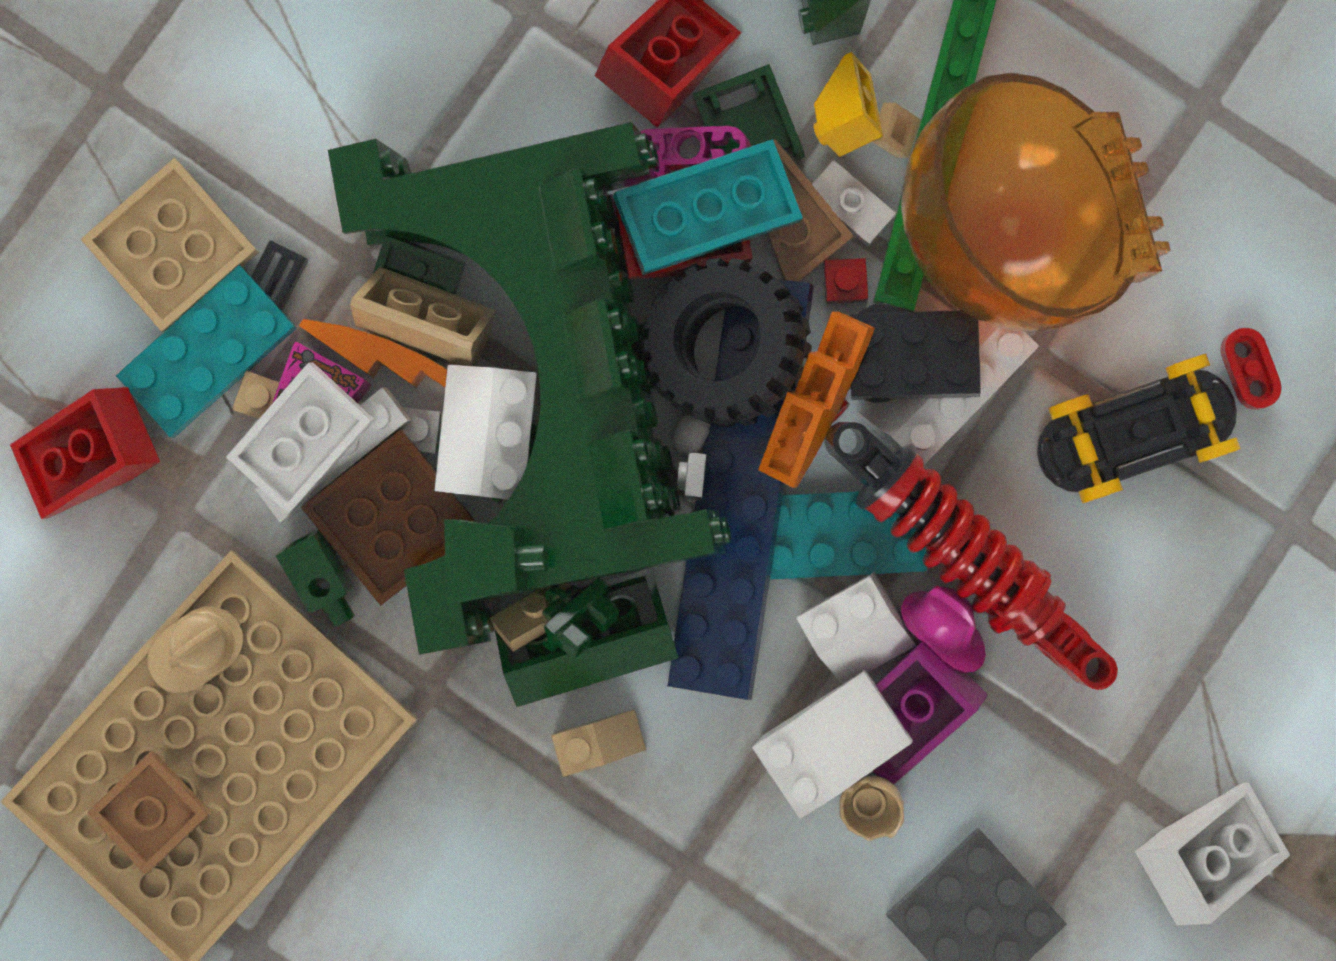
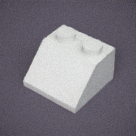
[796,572,917,684]

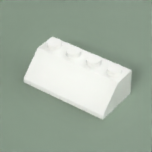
[857,295,1039,465]

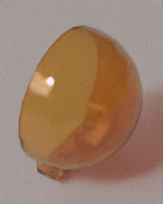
[901,73,1171,331]

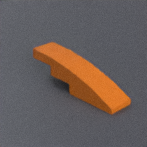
[758,312,875,488]
[299,319,447,388]

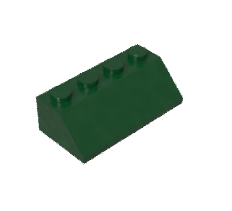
[492,568,678,707]

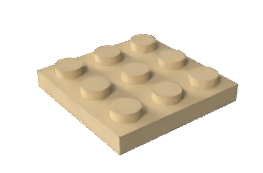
[80,157,259,332]

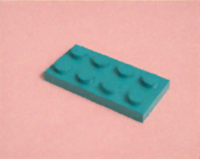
[613,139,803,275]
[115,265,297,438]
[770,491,927,580]

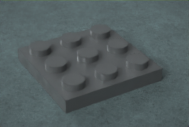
[886,828,1067,961]

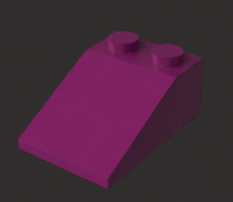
[873,641,988,784]

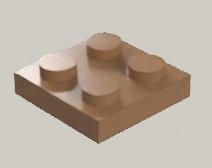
[87,751,212,875]

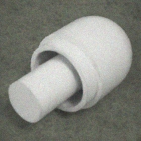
[671,413,711,456]

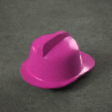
[901,586,986,673]

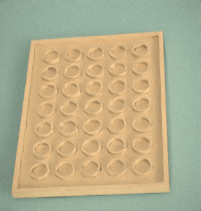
[1,550,418,961]

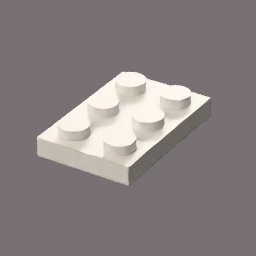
[226,362,375,515]

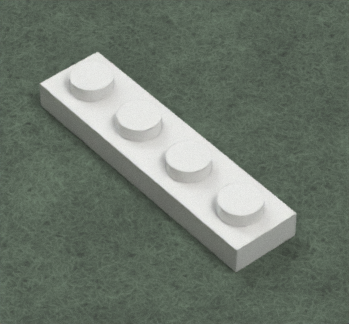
[256,387,412,523]

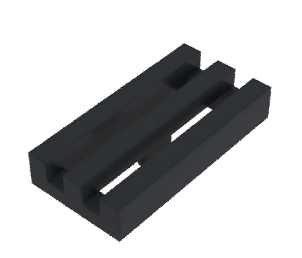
[251,240,308,311]

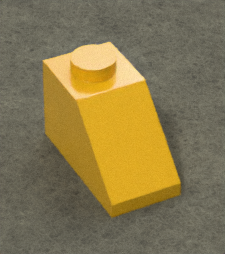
[813,51,883,157]

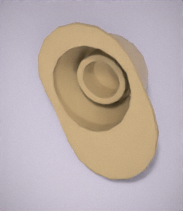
[148,606,243,693]

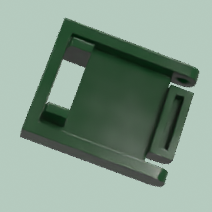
[692,64,805,161]

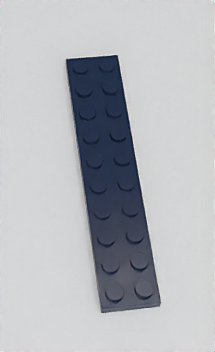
[667,280,814,700]

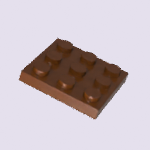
[301,428,476,606]

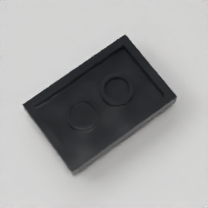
[850,310,981,400]

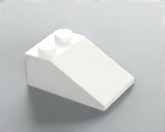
[752,670,913,819]
[1135,782,1290,926]

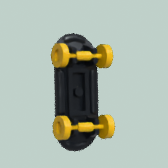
[1037,353,1241,503]

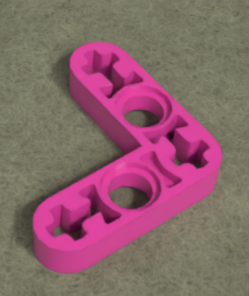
[640,126,751,178]

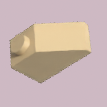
[551,709,646,777]

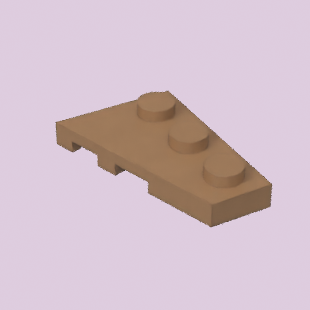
[768,139,853,282]

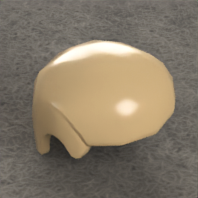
[839,776,904,841]

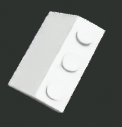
[434,365,537,499]

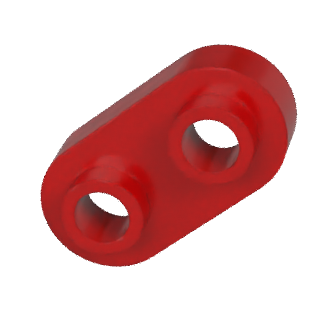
[1220,328,1282,410]

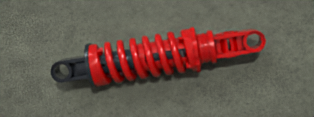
[825,422,1118,690]

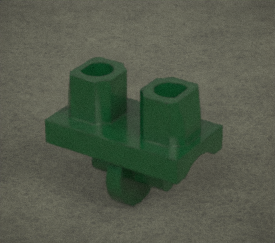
[542,577,619,658]

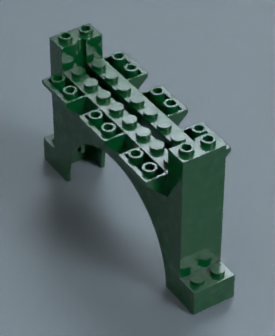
[328,122,731,655]

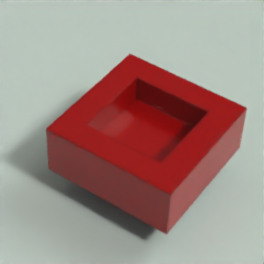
[823,258,868,304]

